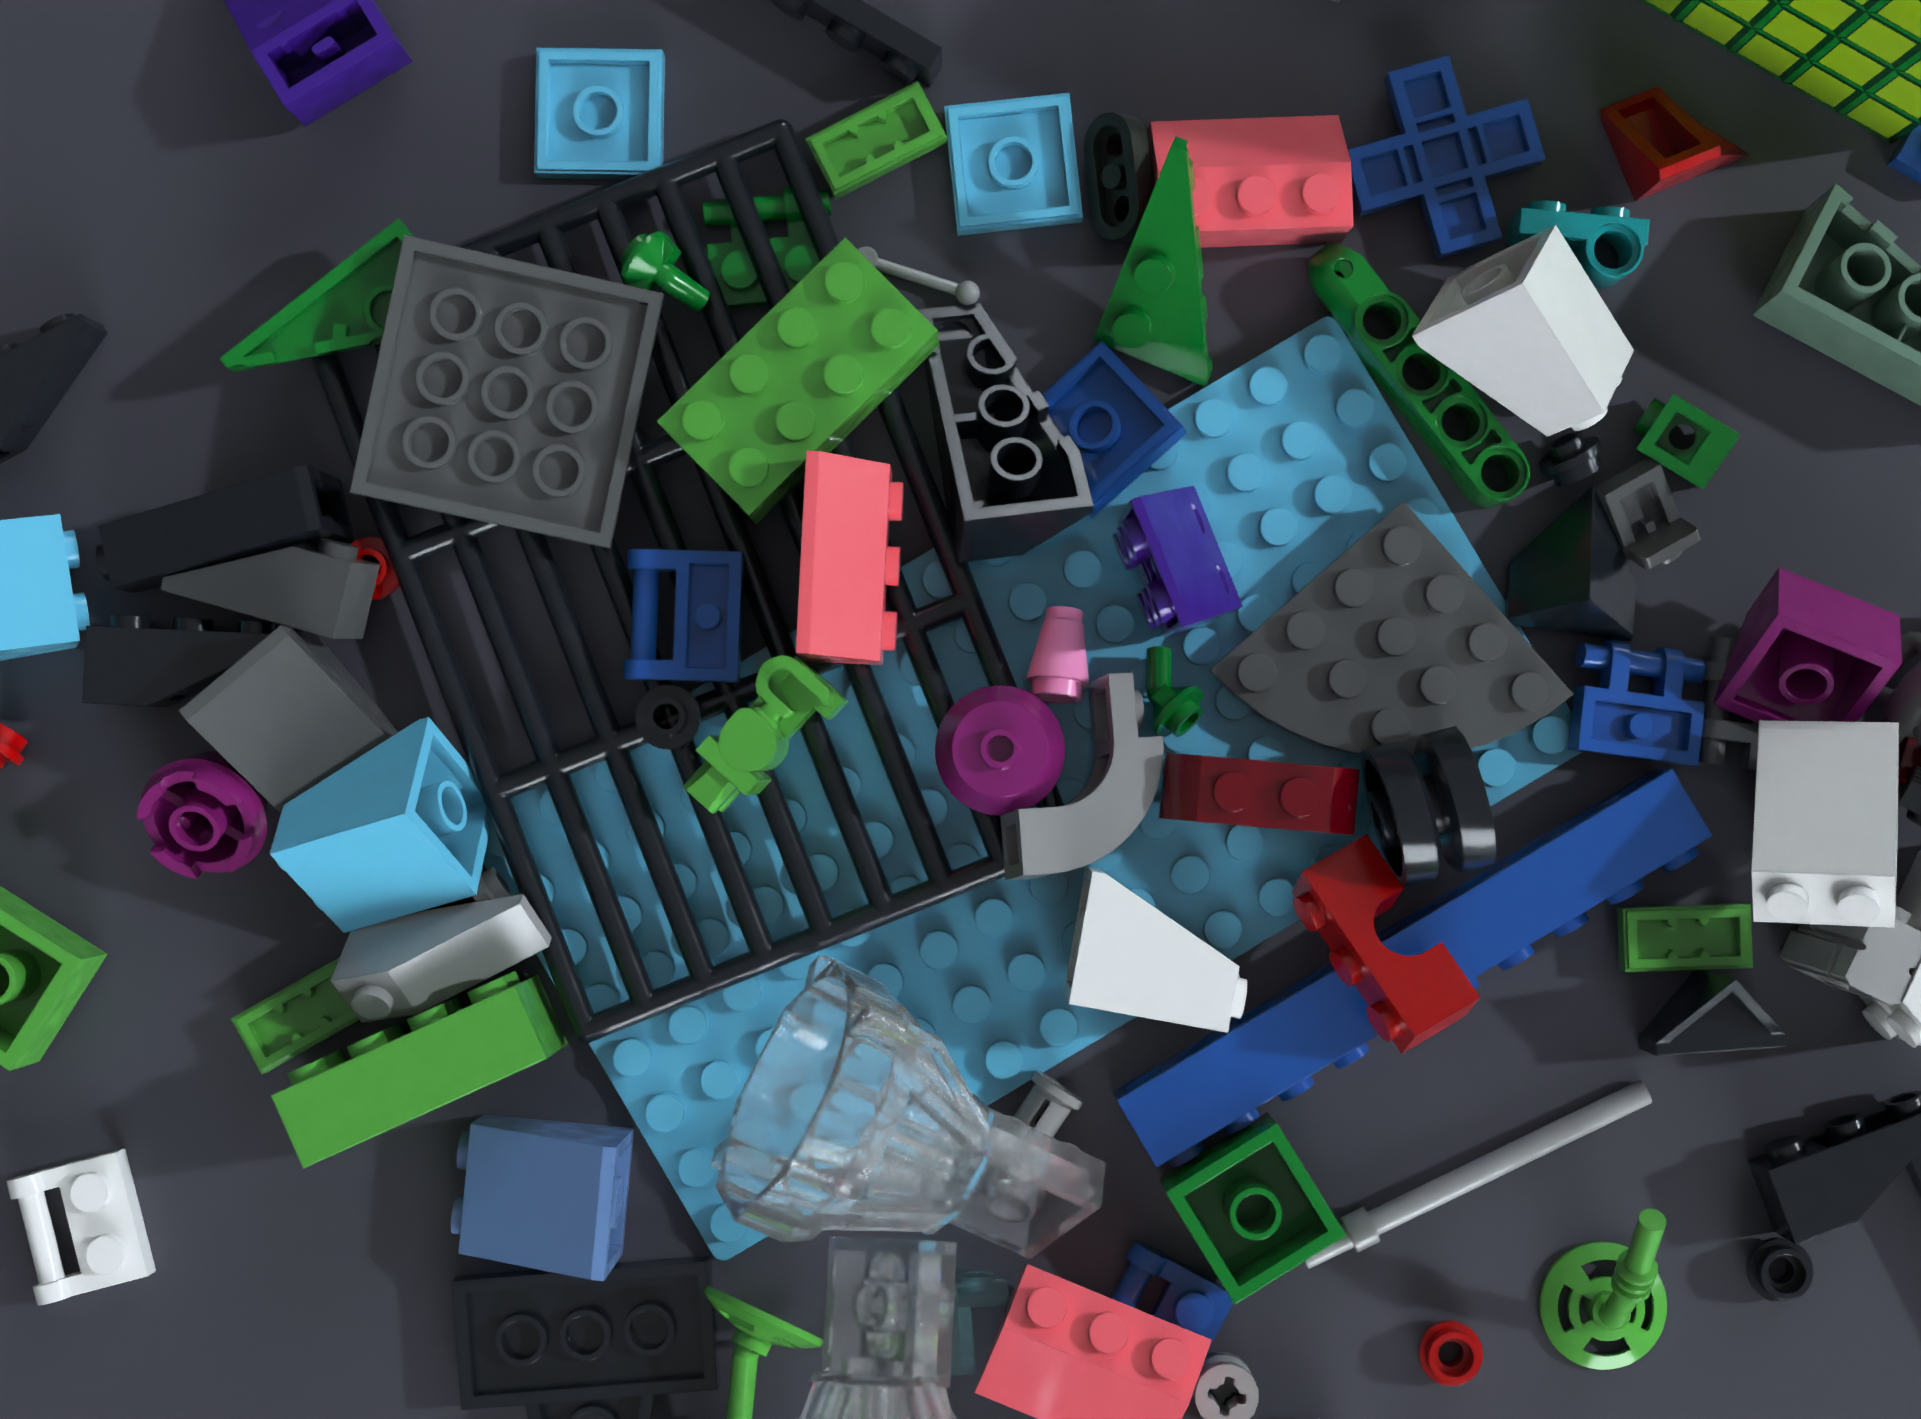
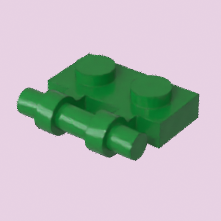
[703,187,831,310]

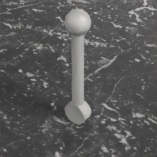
[858,246,980,305]

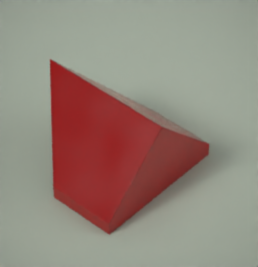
[1600,86,1750,202]

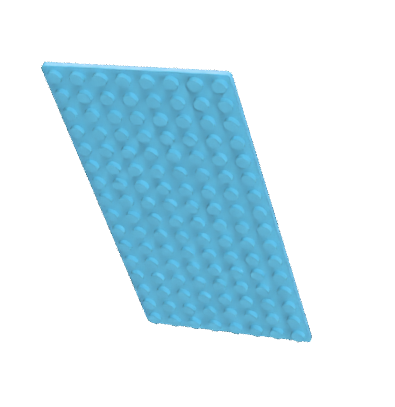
[483,317,1581,1261]

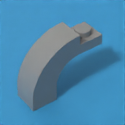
[1000,673,1164,881]

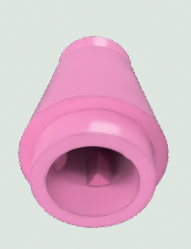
[1026,606,1090,704]

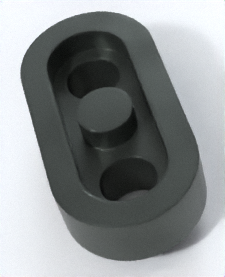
[1084,112,1154,242]

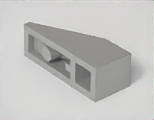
[330,894,552,1023]

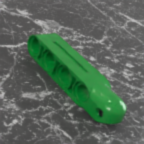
[1307,243,1530,508]

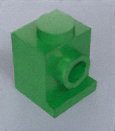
[1633,393,1740,490]

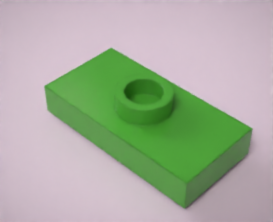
[805,81,947,200]
[1617,903,1753,972]
[231,957,360,1074]

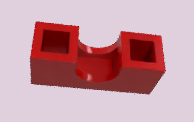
[1292,834,1480,1054]

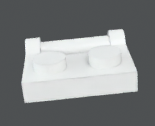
[6,1148,156,1306]

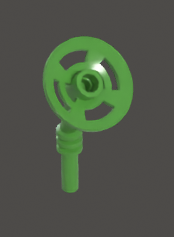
[1538,1208,1667,1370]
[703,1285,824,1419]

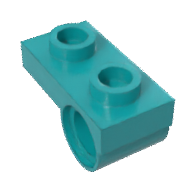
[1505,200,1650,290]

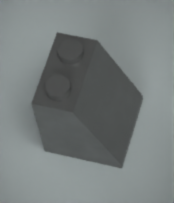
[179,625,398,814]

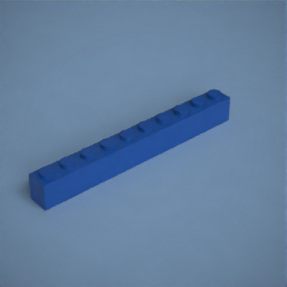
[1113,769,1713,1168]

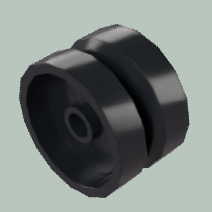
[1361,726,1496,887]

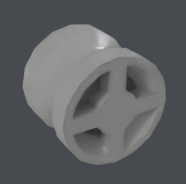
[1193,1352,1259,1419]

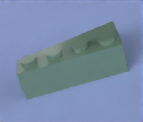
[1752,183,1921,406]

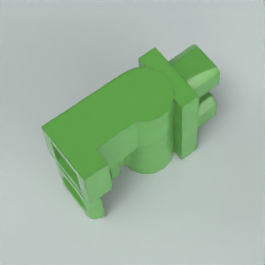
[683,655,849,814]

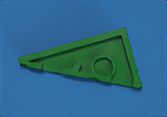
[1093,136,1213,387]
[219,218,414,373]

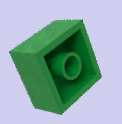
[1159,1112,1346,1304]

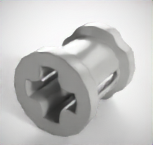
[1001,1070,1084,1156]

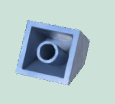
[451,1115,634,1281]

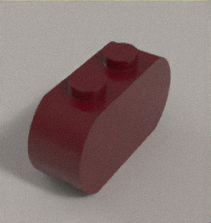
[1159,753,1360,835]

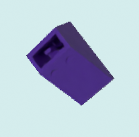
[224,0,413,127]
[1112,486,1243,639]

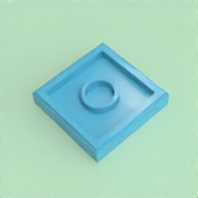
[534,48,665,180]
[944,93,1083,236]

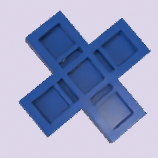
[1348,55,1546,260]

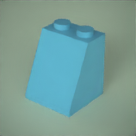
[0,514,90,661]
[269,717,492,933]

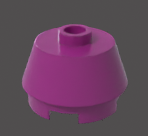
[935,685,1065,815]
[137,751,268,879]

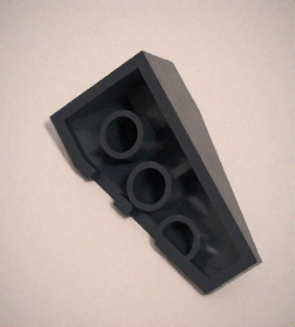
[918,303,1094,563]

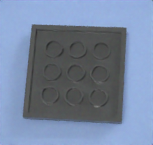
[350,235,664,549]

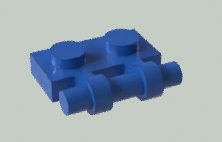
[1568,639,1706,766]

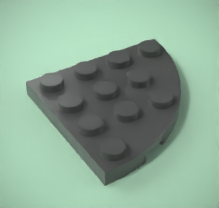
[1208,501,1574,757]

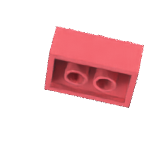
[1149,115,1354,248]
[796,451,904,665]
[974,1264,1212,1419]

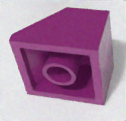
[1714,567,1902,723]

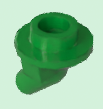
[621,231,710,312]
[1146,646,1203,737]

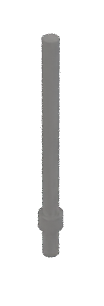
[1305,1080,1652,1269]

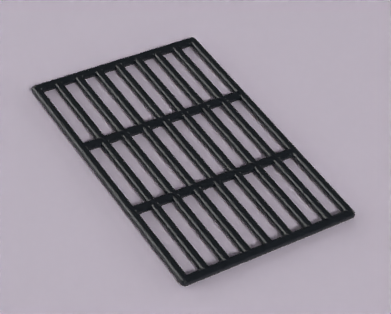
[311,119,1064,1043]

